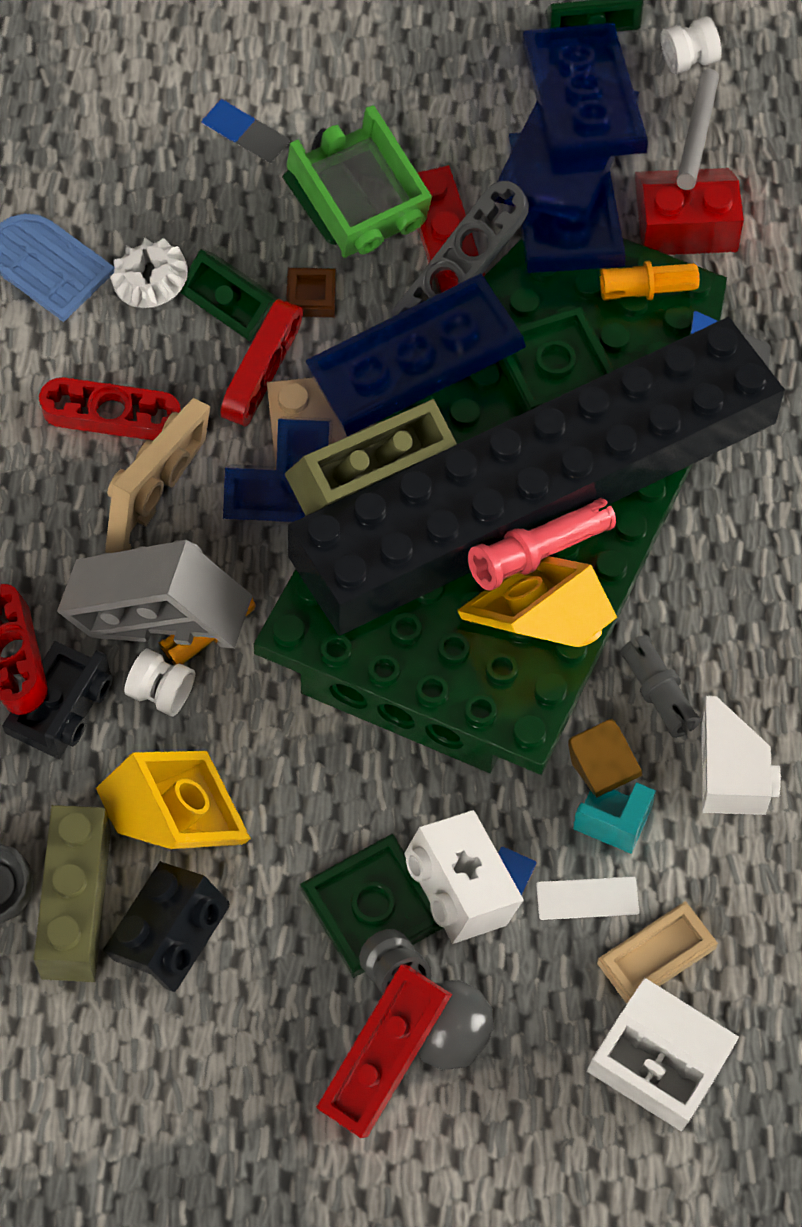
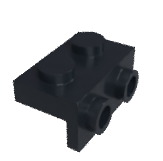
[2,641,113,759]
[103,861,230,992]

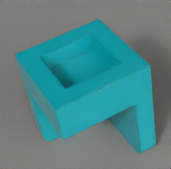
[573,782,656,854]

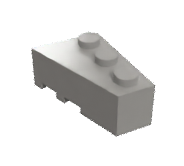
[57,540,253,648]

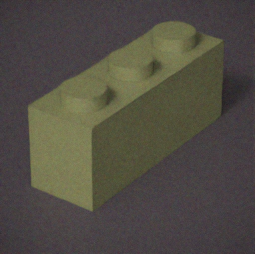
[285,399,457,516]
[34,805,111,982]

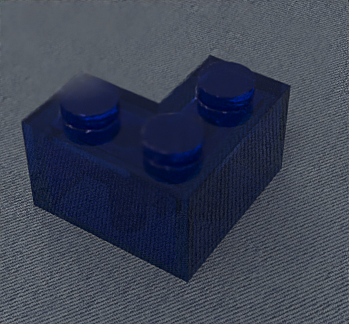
[223,416,333,522]

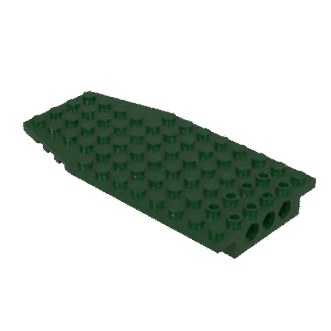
[253,210,727,775]

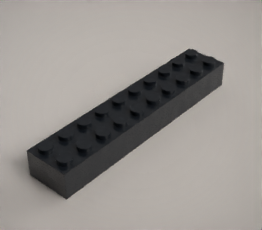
[288,316,785,636]

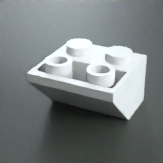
[587,978,739,1132]

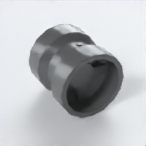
[359,929,432,994]

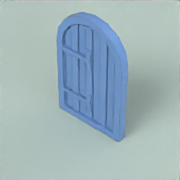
[0,214,115,322]

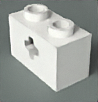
[404,810,523,944]

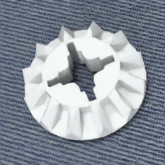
[110,237,188,308]

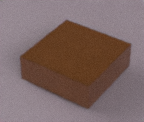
[286,267,336,318]

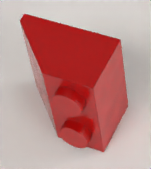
[634,168,744,255]

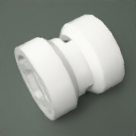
[661,16,721,74]
[124,648,195,717]

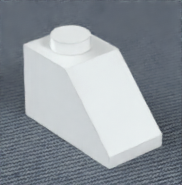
[701,696,781,815]

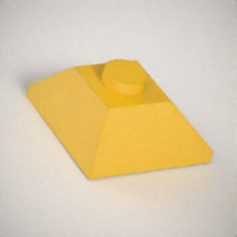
[457,556,617,647]
[96,751,251,849]

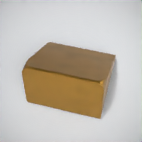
[568,719,643,798]

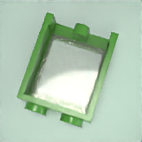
[287,105,432,259]

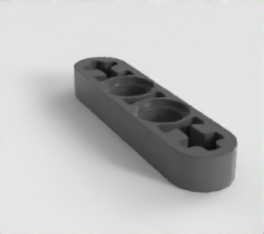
[391,181,529,345]

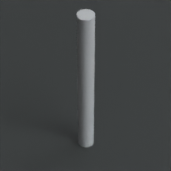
[676,69,719,190]

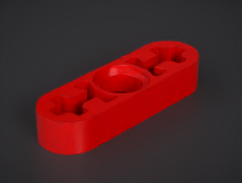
[220,299,303,427]
[39,377,181,441]
[0,584,48,715]

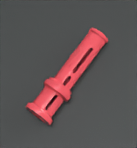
[468,498,616,591]

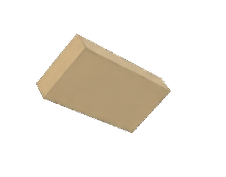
[597,901,718,1004]

